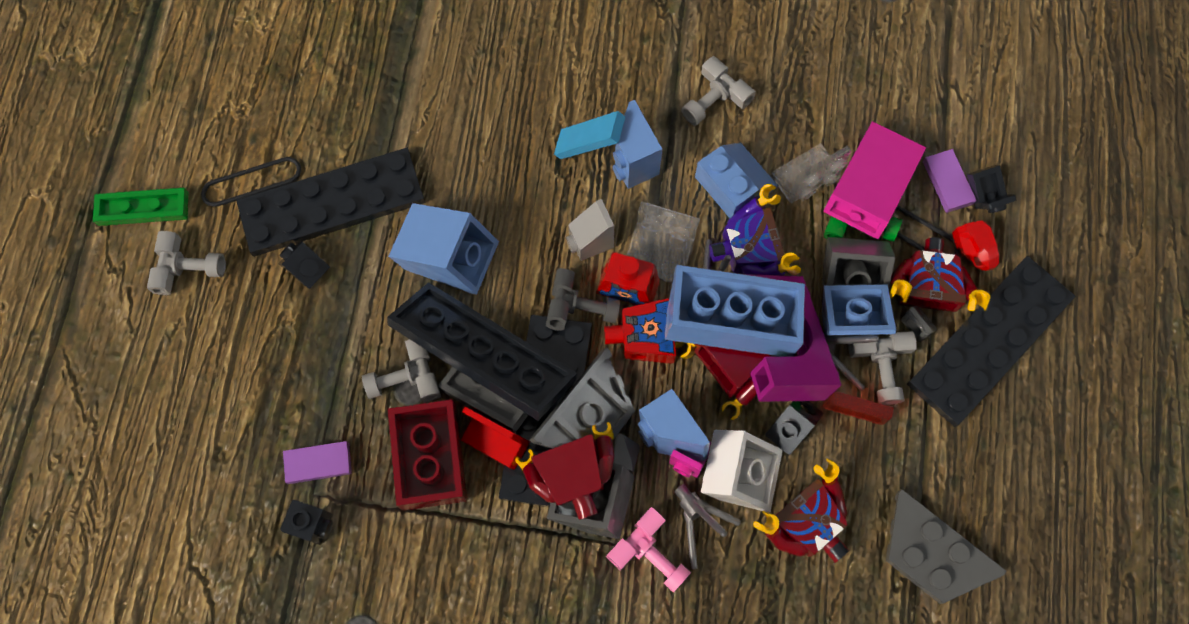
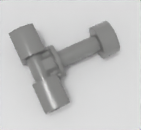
[681,56,756,126]
[147,231,226,295]
[848,331,916,405]
[362,339,441,403]

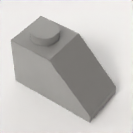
[565,199,614,261]

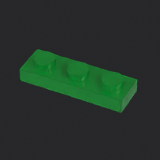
[93,188,189,226]

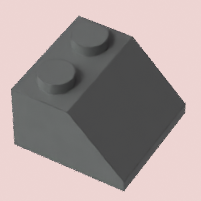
[822,237,895,301]
[547,463,635,539]

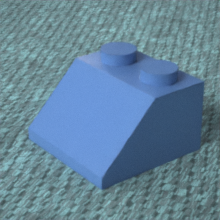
[613,100,662,189]
[695,143,778,218]
[822,284,896,335]
[638,389,710,462]

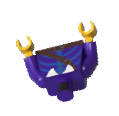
[709,184,801,276]

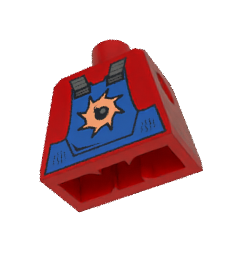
[596,252,660,305]
[604,298,676,364]

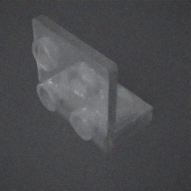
[771,143,851,204]
[626,201,700,284]

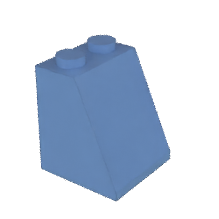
[388,203,499,295]

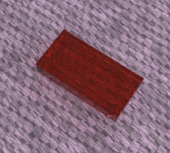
[822,391,894,425]

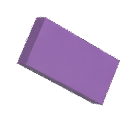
[923,149,977,213]
[283,441,352,484]

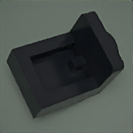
[967,165,1017,213]
[278,242,330,289]
[280,500,333,545]

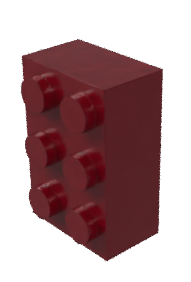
[388,399,467,511]

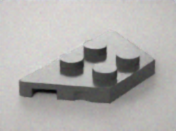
[529,348,635,449]
[886,489,1007,604]

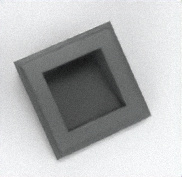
[901,306,937,342]

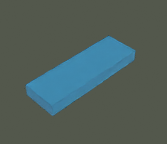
[554,111,625,159]

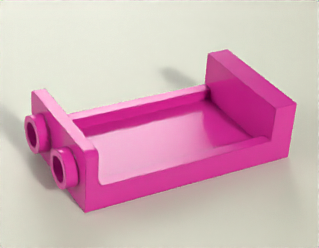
[823,121,926,239]

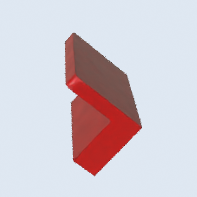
[461,407,530,470]

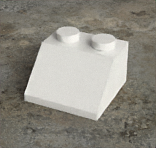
[701,430,783,512]

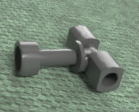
[546,268,620,330]

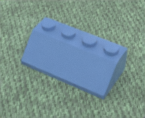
[665,265,805,357]

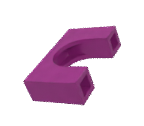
[743,274,842,402]

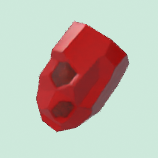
[952,220,999,271]

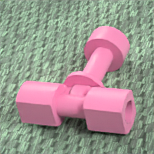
[606,507,691,593]

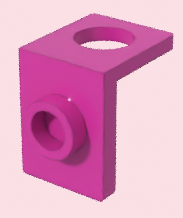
[669,441,711,478]

